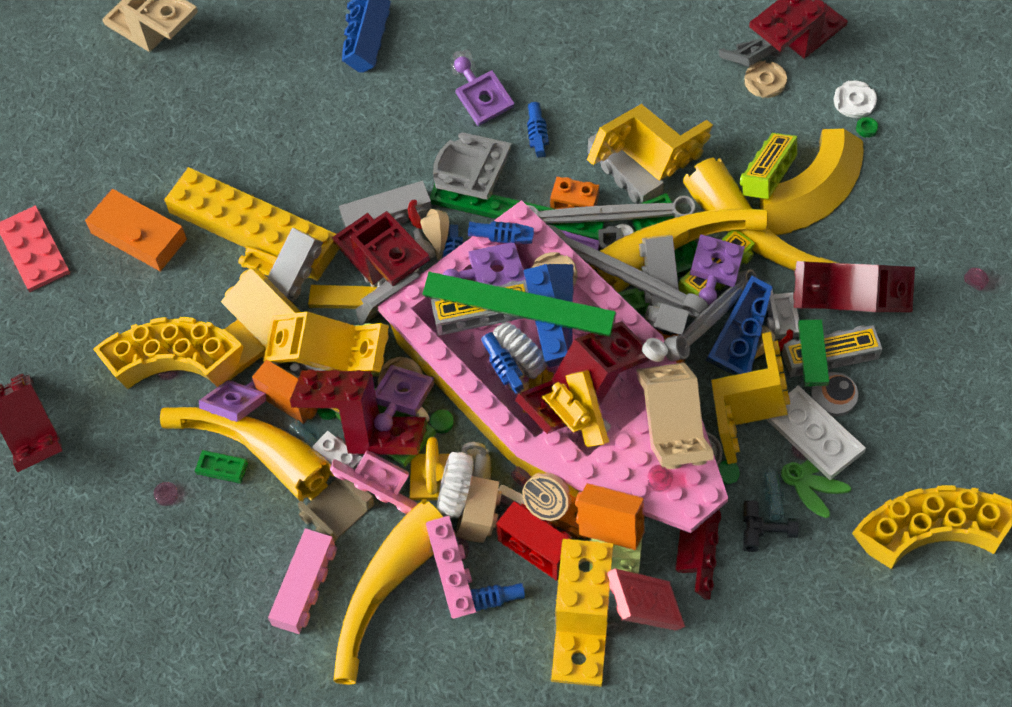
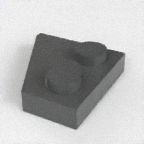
[718,38,777,66]

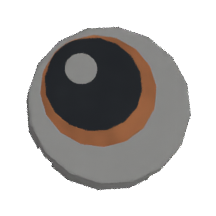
[810,372,859,417]

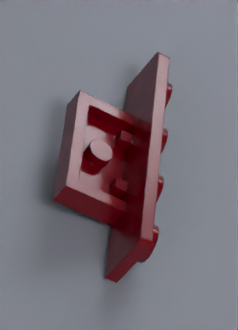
[675,509,721,600]

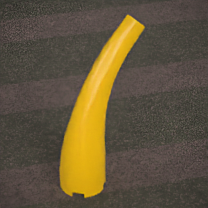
[683,157,838,271]
[588,209,768,292]
[160,407,334,502]
[334,499,456,685]

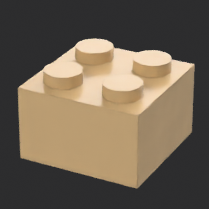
[455,476,502,543]

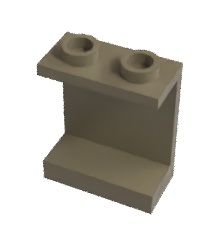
[298,476,375,542]

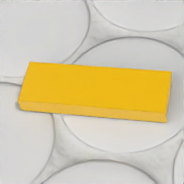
[308,285,377,309]
[566,370,609,447]

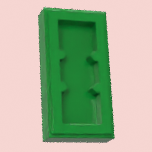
[195,450,248,484]

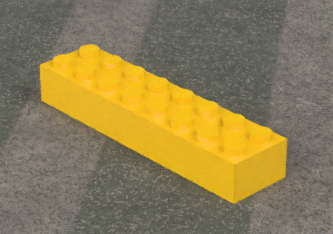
[164,167,339,281]

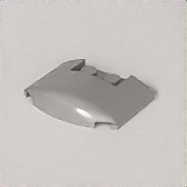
[433,132,512,199]
[356,270,422,325]

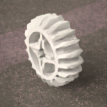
[493,322,547,379]
[437,452,474,518]

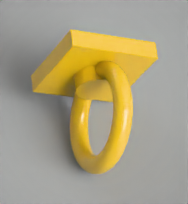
[410,437,450,500]

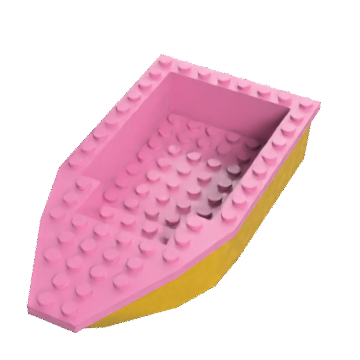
[377,200,728,533]

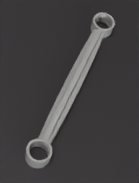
[527,196,695,223]
[548,225,708,318]
[664,269,758,361]

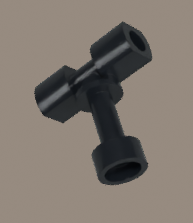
[743,500,799,552]

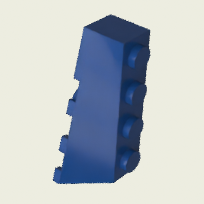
[342,0,391,73]
[523,264,574,368]
[705,276,772,375]

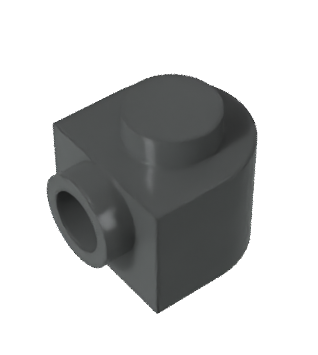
[599,226,624,249]

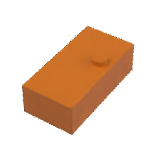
[85,189,187,272]

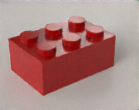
[496,501,573,581]

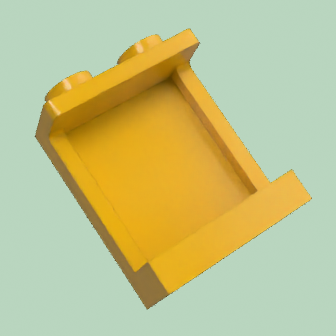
[222,319,266,384]

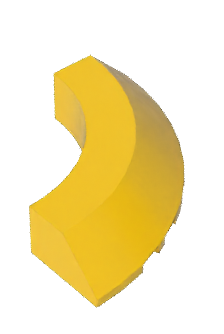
[760,129,863,235]
[93,317,244,389]
[852,485,1012,569]

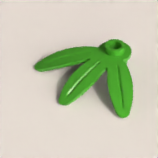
[781,460,851,518]

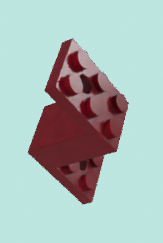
[749,0,848,59]
[332,211,430,286]
[793,261,915,312]
[515,321,651,434]
[290,370,427,455]
[0,373,63,473]

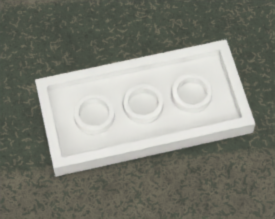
[766,385,866,480]

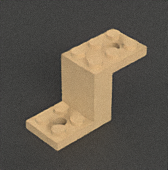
[102,0,198,52]
[636,362,714,469]

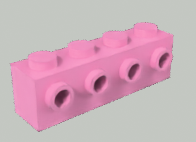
[268,529,337,634]

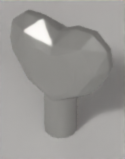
[413,229,436,259]

